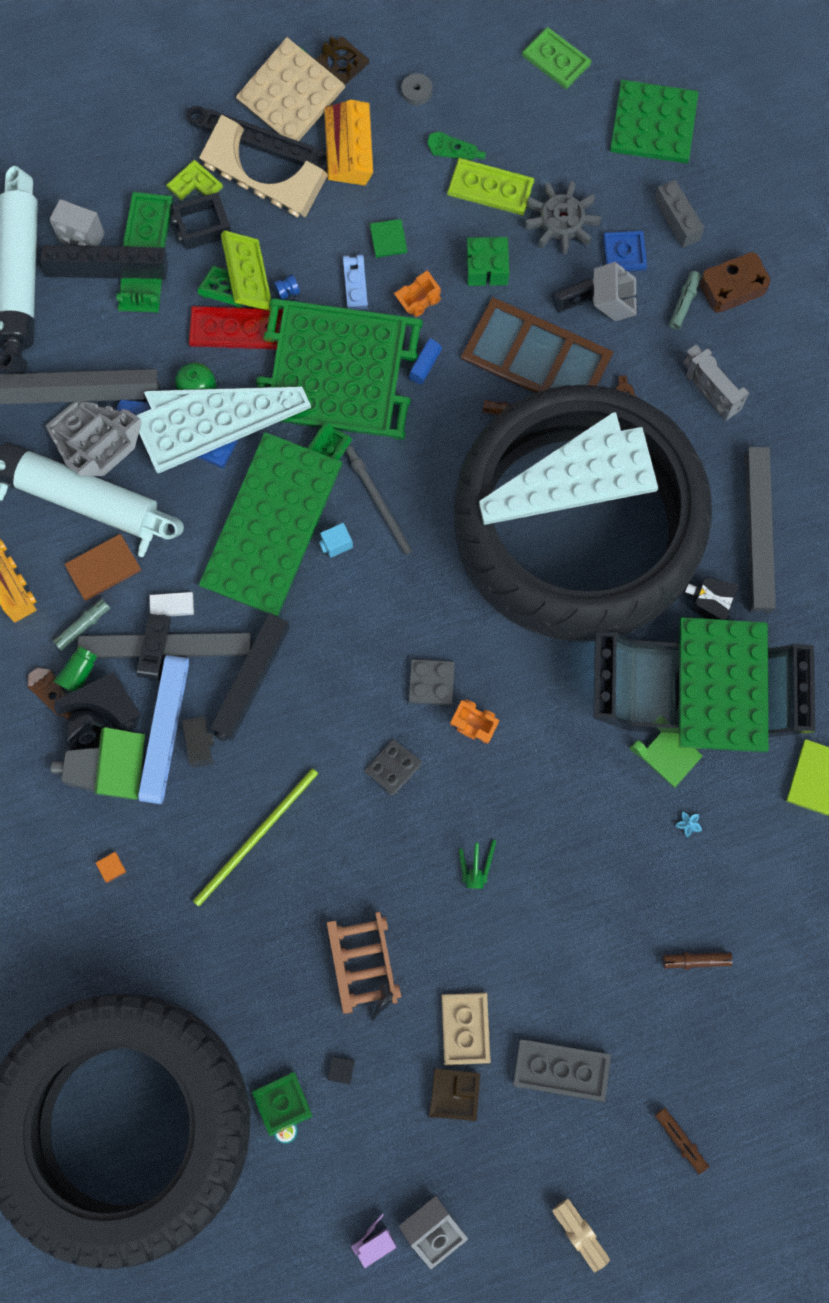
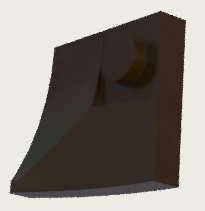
[428,1069,480,1122]

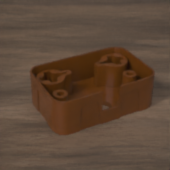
[700,252,771,313]

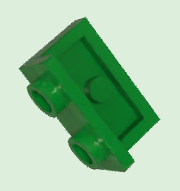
[307,422,353,461]

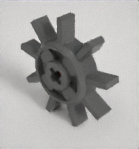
[525,181,601,254]

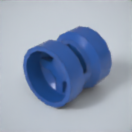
[273,274,300,300]

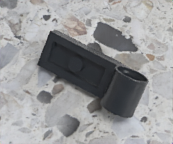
[137,614,172,680]

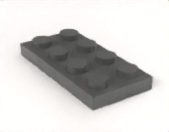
[513,1039,611,1102]

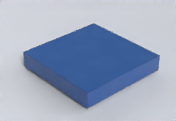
[603,231,647,271]

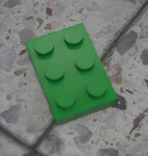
[123,192,173,247]

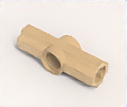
[552,1198,610,1273]

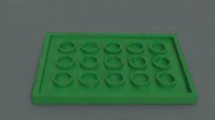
[679,618,769,753]

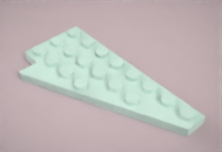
[136,387,311,474]
[479,412,658,525]

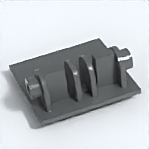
[364,740,423,796]

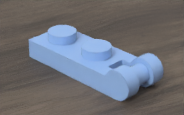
[343,254,368,310]

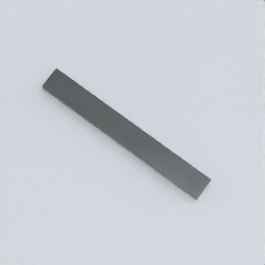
[78,633,251,659]

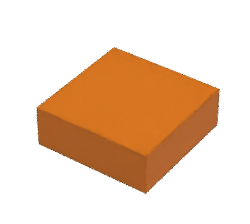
[96,852,127,883]

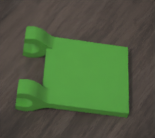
[629,715,703,788]

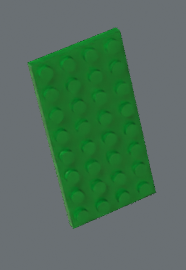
[199,433,343,617]

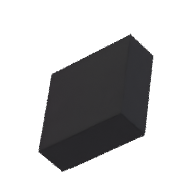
[328,1057,355,1084]

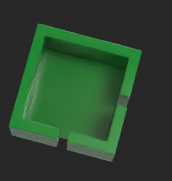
[466,237,509,286]

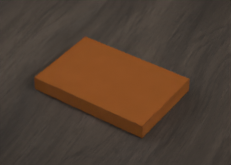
[64,534,142,601]

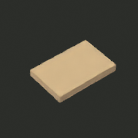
[441,993,490,1065]

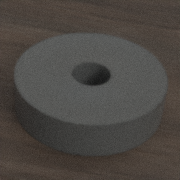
[401,73,432,105]

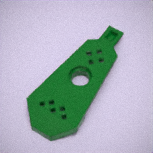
[427,131,486,160]

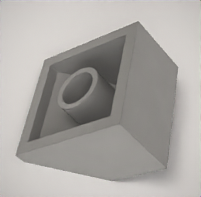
[399,1196,468,1269]

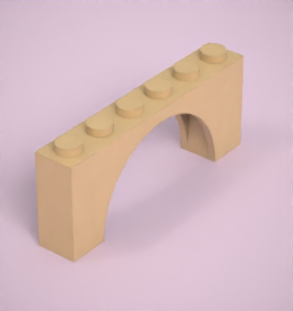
[199,115,328,218]

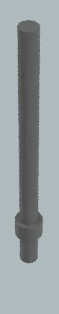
[345,446,412,555]

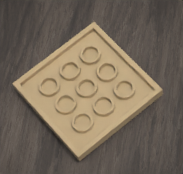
[236,37,345,141]

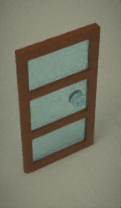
[461,297,614,393]

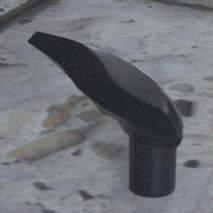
[371,983,393,1021]

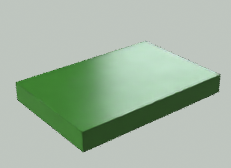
[522,27,592,89]
[94,728,145,800]

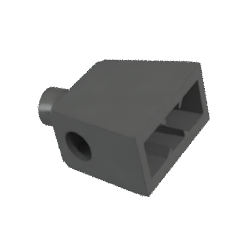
[51,748,99,792]

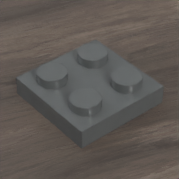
[409,659,455,706]

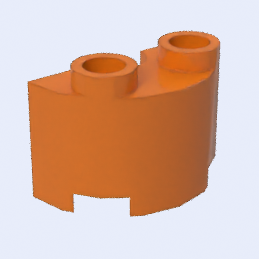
[394,270,441,317]
[450,699,500,744]

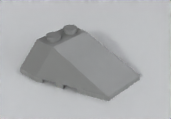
[46,401,142,476]

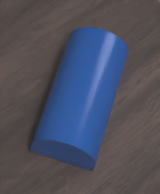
[408,339,442,384]

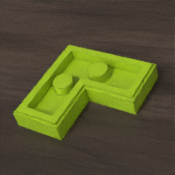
[166,160,223,201]

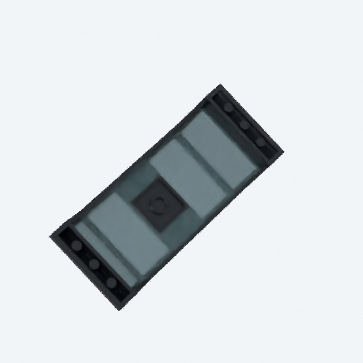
[593,631,815,737]

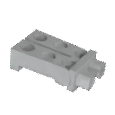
[683,344,749,421]

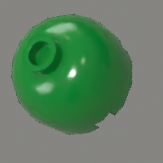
[175,362,217,390]

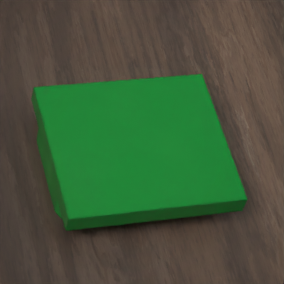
[370,219,407,258]

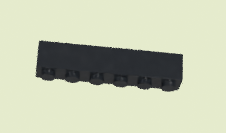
[41,245,168,280]

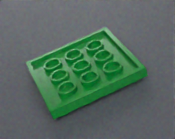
[610,80,699,164]

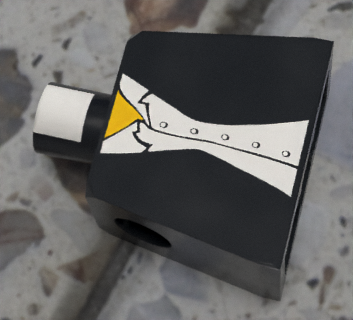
[684,578,739,620]

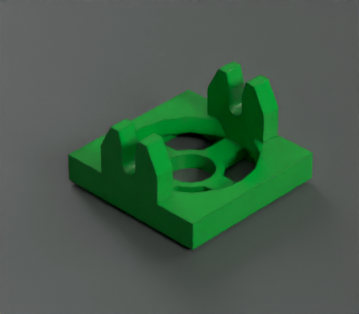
[198,266,242,308]

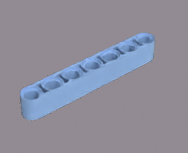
[139,655,189,804]

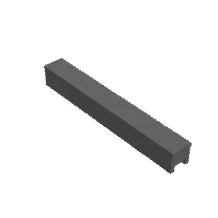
[0,369,160,404]
[744,447,775,613]

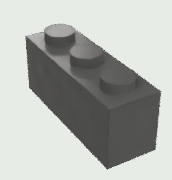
[654,180,704,248]

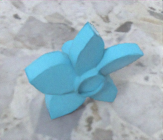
[675,811,702,838]

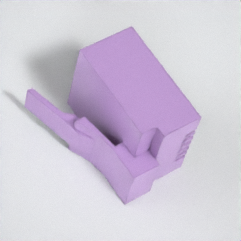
[351,1213,397,1268]

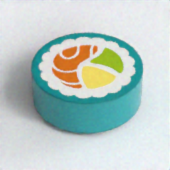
[275,1125,298,1144]

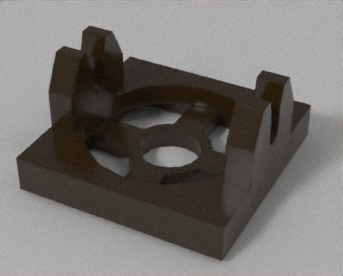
[315,36,370,85]

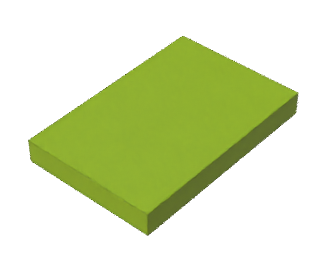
[786,739,829,816]

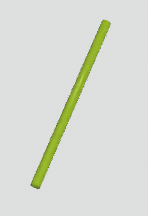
[193,768,318,906]

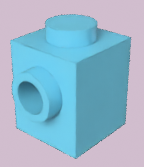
[319,523,353,558]

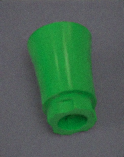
[53,646,97,692]

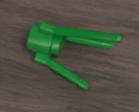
[459,839,496,889]

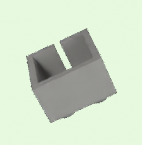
[50,199,105,246]
[593,262,637,321]

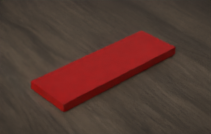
[189,306,284,350]

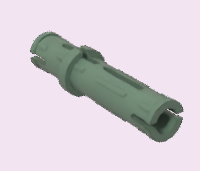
[668,271,702,330]
[53,598,111,651]

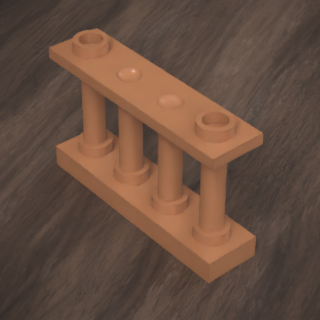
[327,912,401,1014]

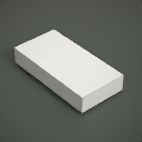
[150,592,194,616]

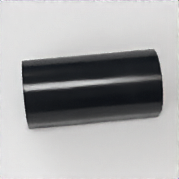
[552,278,594,313]

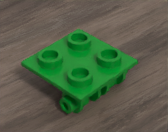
[117,278,162,313]

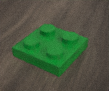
[252,1072,313,1137]

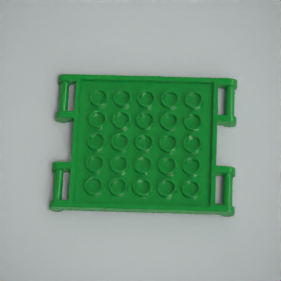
[256,299,423,440]

